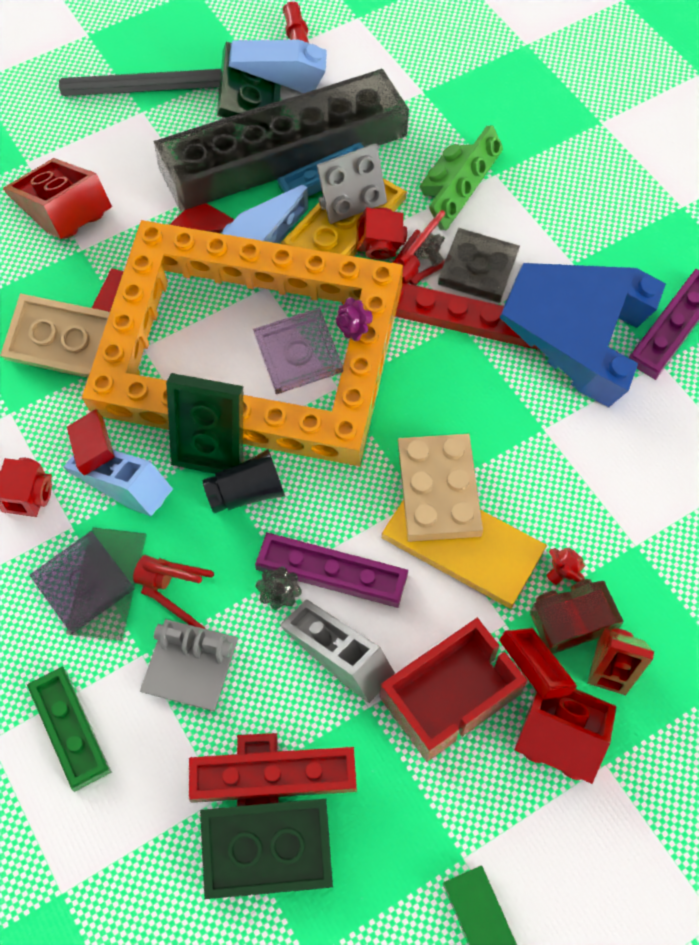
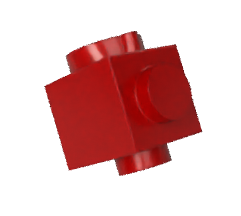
[356,207,408,260]
[0,457,52,517]

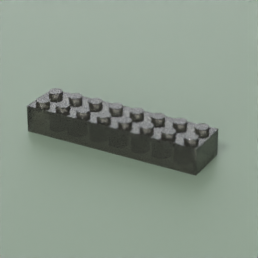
[153,68,409,212]

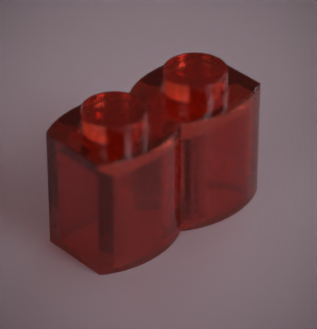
[530,579,624,654]

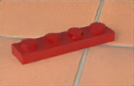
[189,747,357,803]

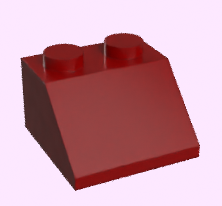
[514,689,617,784]

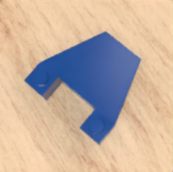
[499,263,666,407]

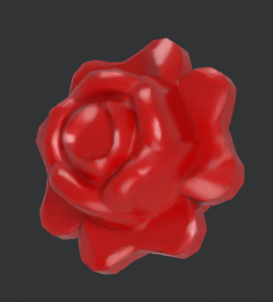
[546,548,586,586]

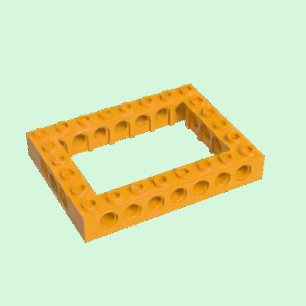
[82,220,403,467]

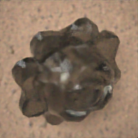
[413,233,445,267]
[256,566,302,610]

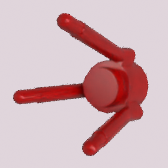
[391,210,451,286]
[133,555,214,629]

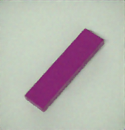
[629,269,699,380]
[255,532,409,608]

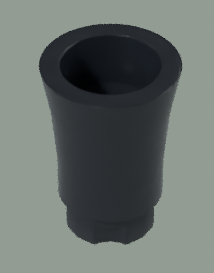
[202,449,285,513]

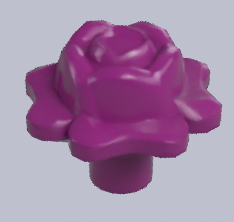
[336,297,373,341]

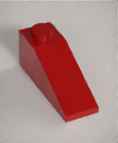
[587,629,654,696]

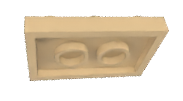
[0,293,110,378]
[398,434,483,542]

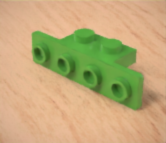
[419,125,503,230]

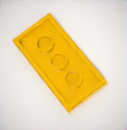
[281,178,407,256]
[381,499,547,609]

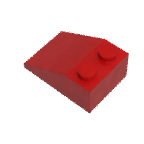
[3,158,112,239]

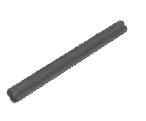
[59,69,221,96]

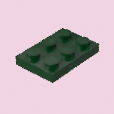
[217,41,281,133]
[166,373,243,474]
[200,798,333,899]

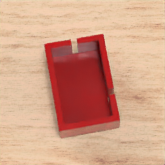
[380,617,528,762]

